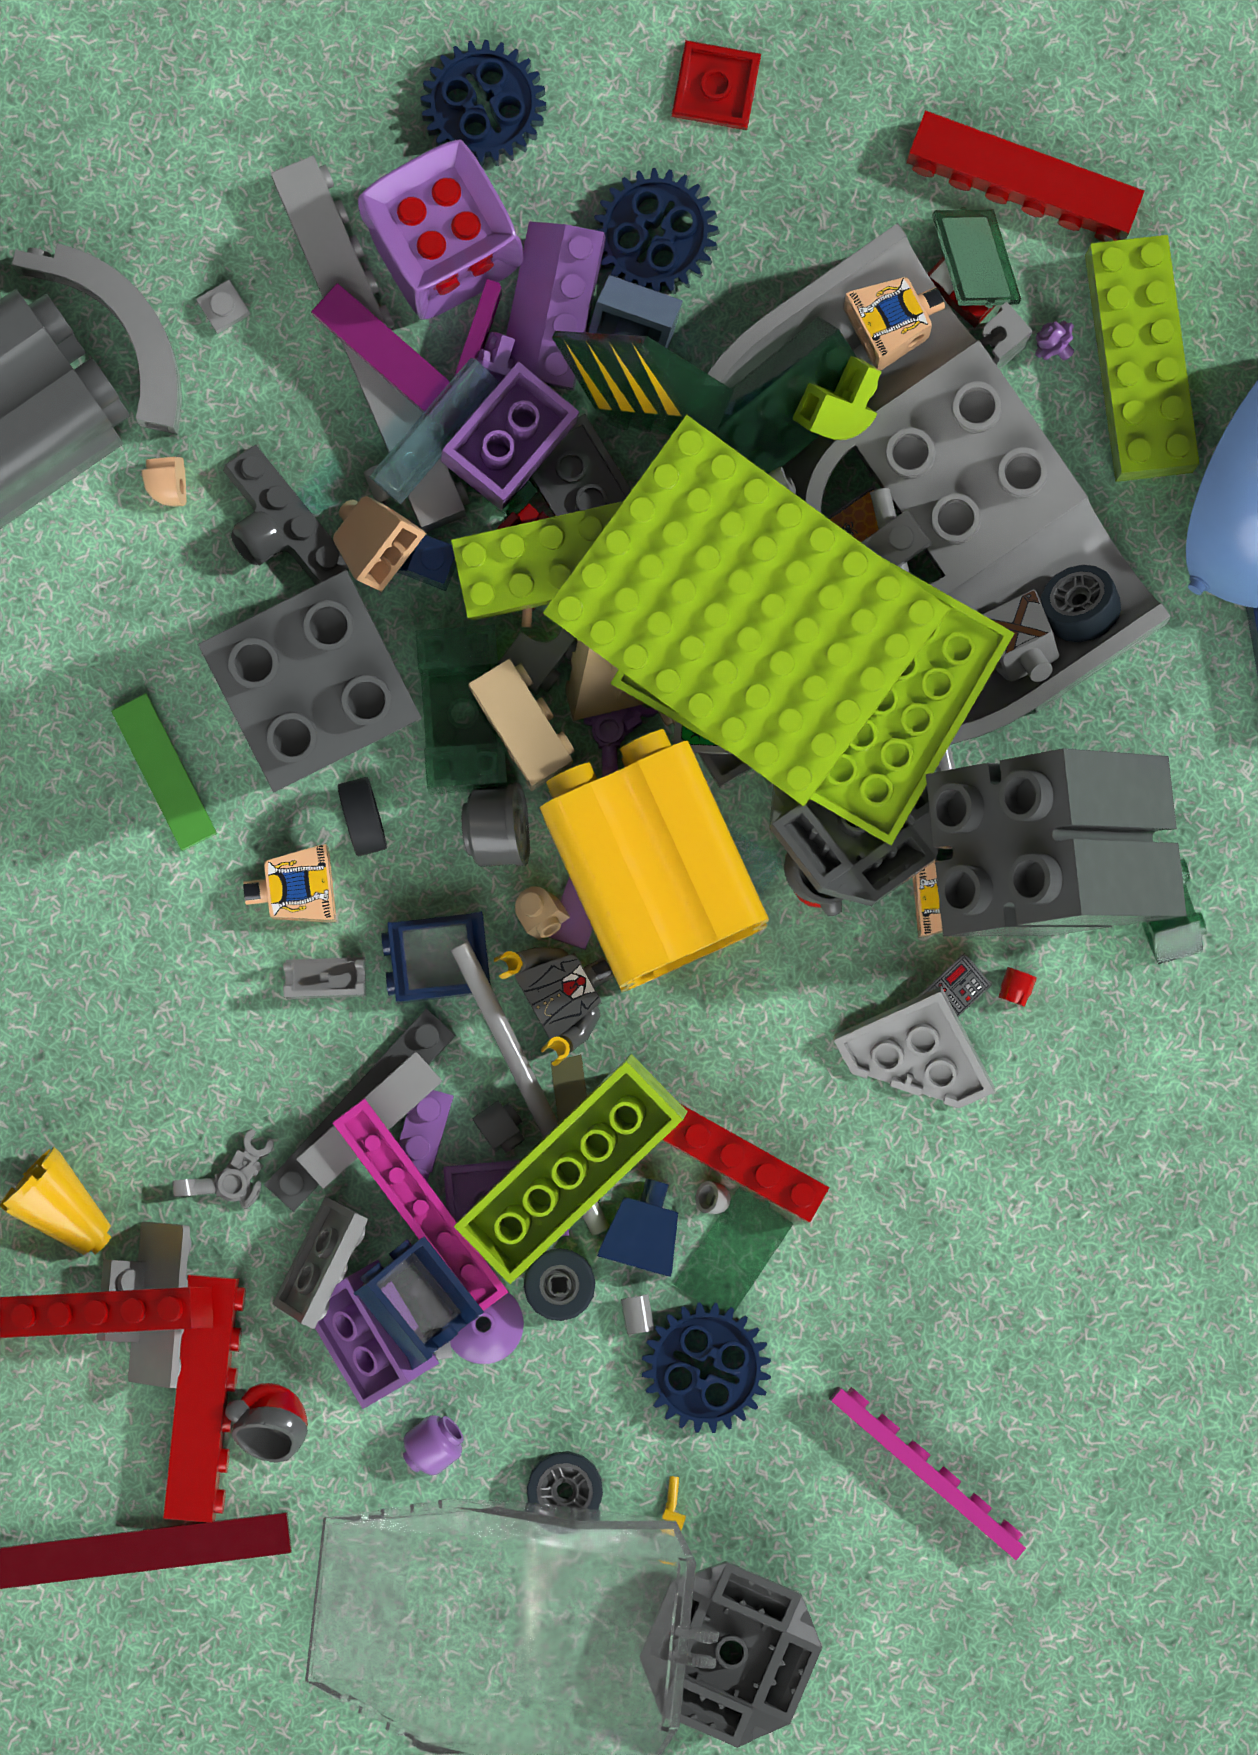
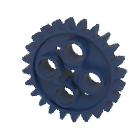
[420,40,546,168]
[594,168,720,295]
[642,1302,771,1433]

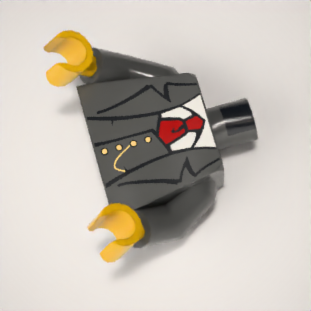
[494,947,614,1066]

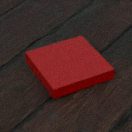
[671,40,761,130]

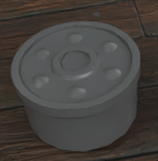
[461,783,530,867]

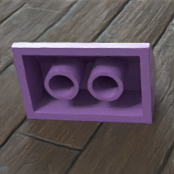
[315,1260,439,1409]

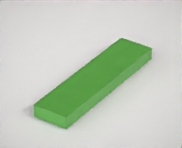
[111,693,218,851]

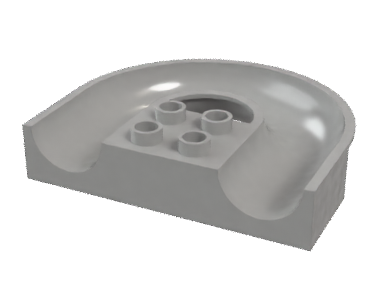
[680,223,1171,745]

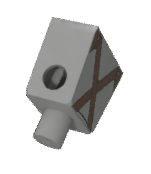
[982,589,1059,682]

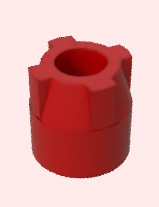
[999,967,1037,1007]

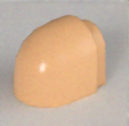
[142,457,187,507]

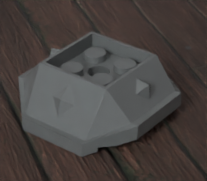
[769,784,938,907]
[641,1561,822,1748]

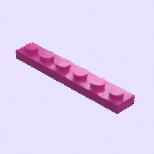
[332,1098,508,1311]
[829,1387,1026,1560]

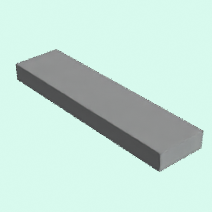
[296,1051,443,1189]

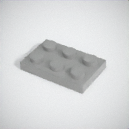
[272,1196,368,1329]

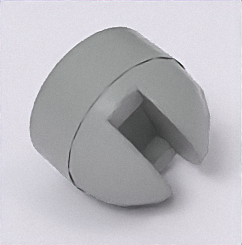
[696,1181,731,1214]

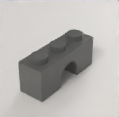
[498,604,578,696]

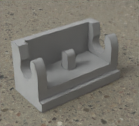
[980,301,1032,369]
[283,957,366,999]

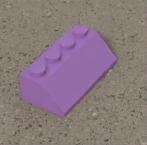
[506,221,606,391]

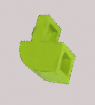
[793,356,882,440]

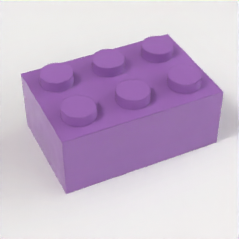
[441,361,579,511]

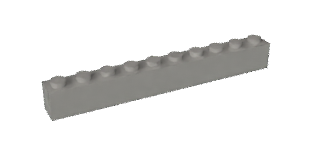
[271,155,470,533]

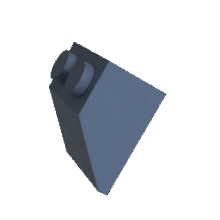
[581,275,683,387]

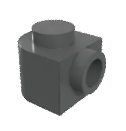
[472,1101,525,1153]

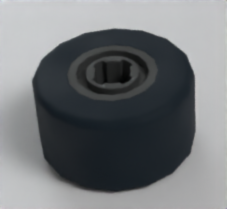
[523,1248,596,1321]

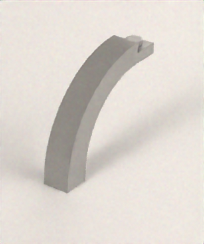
[12,243,182,435]

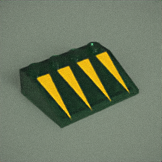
[552,331,734,435]

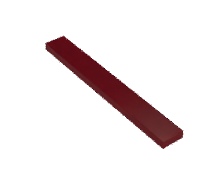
[0,1512,292,1589]

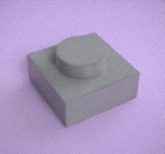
[196,279,251,334]

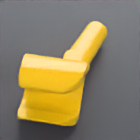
[660,1476,686,1536]

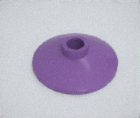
[446,1292,524,1364]

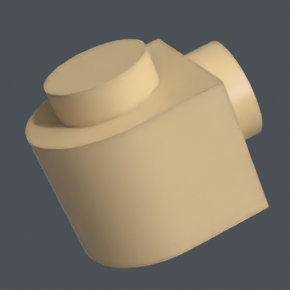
[515,886,570,940]

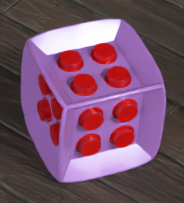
[358,139,523,320]

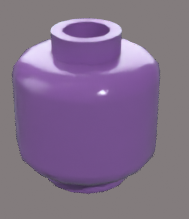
[403,1415,464,1476]

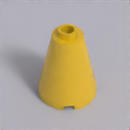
[0,1147,111,1255]

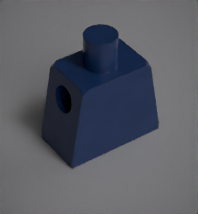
[597,1178,678,1277]

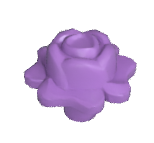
[1035,320,1074,360]

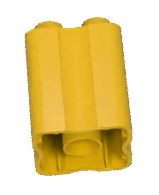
[539,729,769,993]

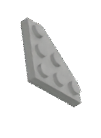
[834,986,995,1109]

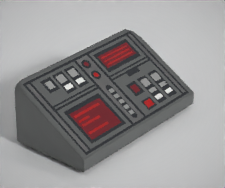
[919,953,992,1017]

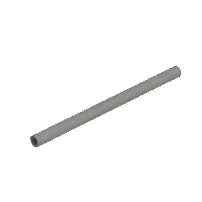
[451,941,610,1236]

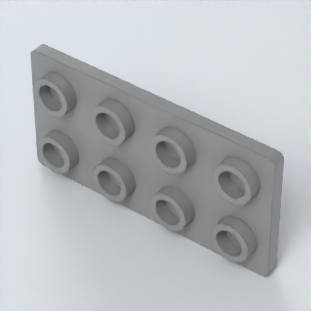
[96,1221,191,1388]

